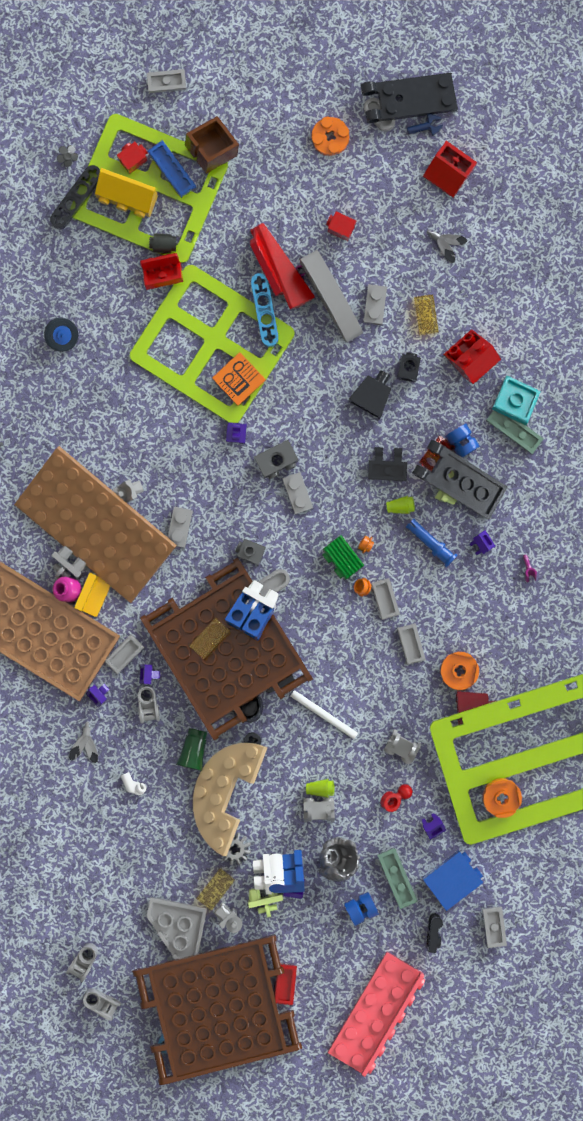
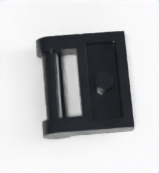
[426,913,443,953]

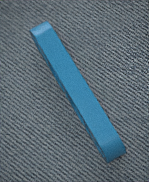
[251,273,278,347]

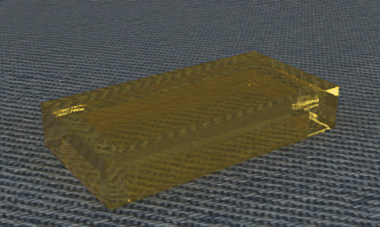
[414,294,439,336]
[190,618,230,659]
[196,868,235,911]

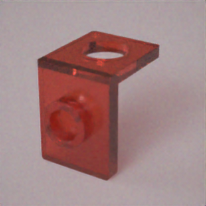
[419,435,455,471]

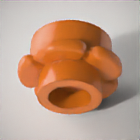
[358,535,374,554]
[354,578,371,597]

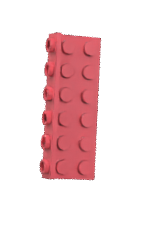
[328,952,425,1077]

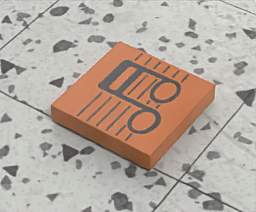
[212,352,266,406]

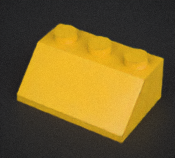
[95,168,158,218]

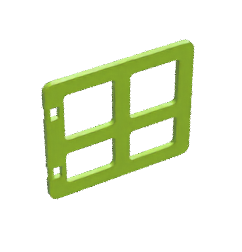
[70,114,228,263]
[130,265,295,423]

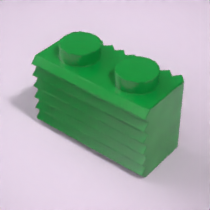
[322,535,364,580]

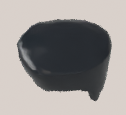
[233,696,264,723]

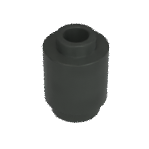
[149,233,176,253]

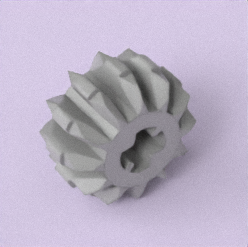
[223,832,251,865]

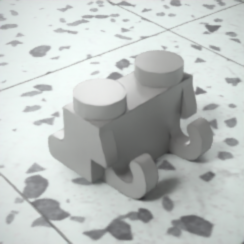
[384,729,422,764]
[303,798,335,823]

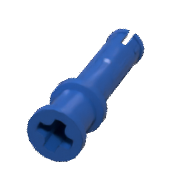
[406,519,458,568]

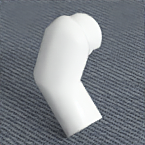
[121,772,146,795]

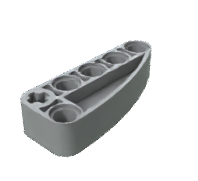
[300,250,363,343]

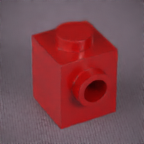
[117,141,148,174]
[326,211,357,241]

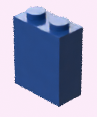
[422,850,483,911]

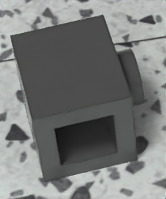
[235,538,266,566]

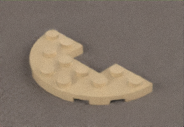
[193,743,268,856]

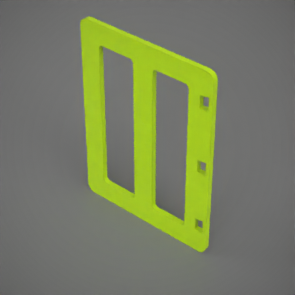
[429,674,583,845]

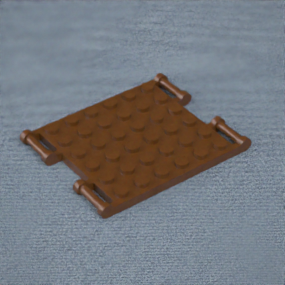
[140,557,313,741]
[132,934,302,1085]

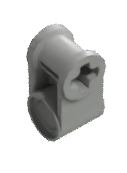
[138,686,160,724]
[66,943,98,983]
[83,988,121,1021]

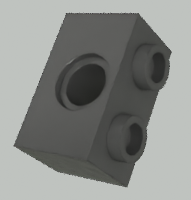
[254,440,299,480]

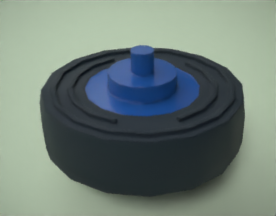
[44,317,79,352]

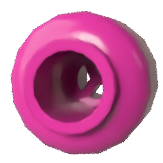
[53,577,82,602]

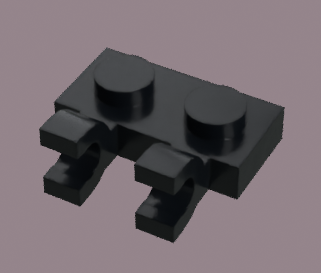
[368,447,407,481]

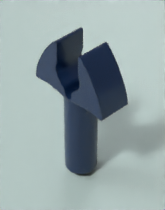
[407,114,443,136]

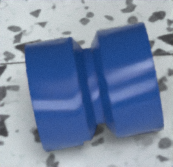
[445,424,480,458]
[344,892,379,926]

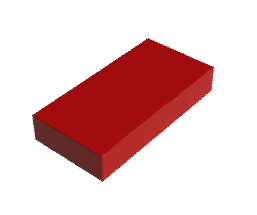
[274,964,297,1005]

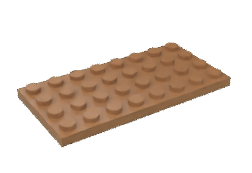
[14,446,177,603]
[0,561,121,702]

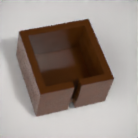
[185,116,239,174]

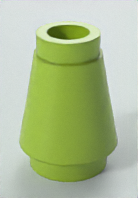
[386,495,415,514]
[306,779,335,798]

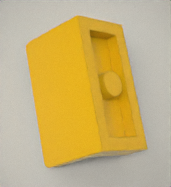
[74,573,111,617]

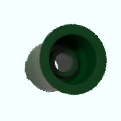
[176,728,207,771]

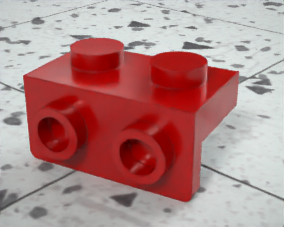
[140,253,183,290]

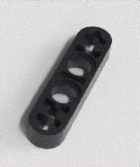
[50,165,100,230]

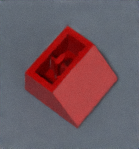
[422,140,477,198]
[443,329,501,384]

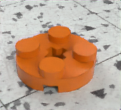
[312,116,349,156]
[440,652,479,690]
[483,778,522,818]

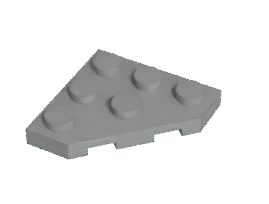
[146,897,207,960]

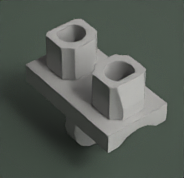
[112,480,144,503]
[51,546,86,579]
[214,902,243,933]

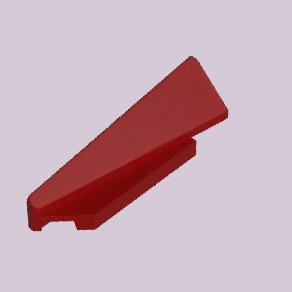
[250,223,315,309]

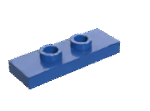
[147,140,196,198]

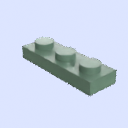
[486,410,544,455]
[377,847,418,909]

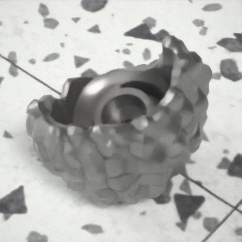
[319,837,360,882]

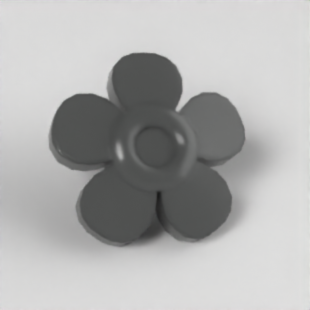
[56,145,78,167]

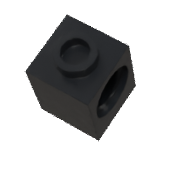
[397,352,421,383]

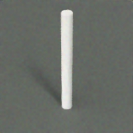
[290,690,358,739]

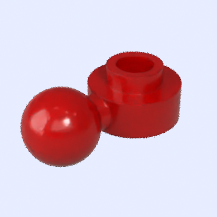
[380,784,413,812]

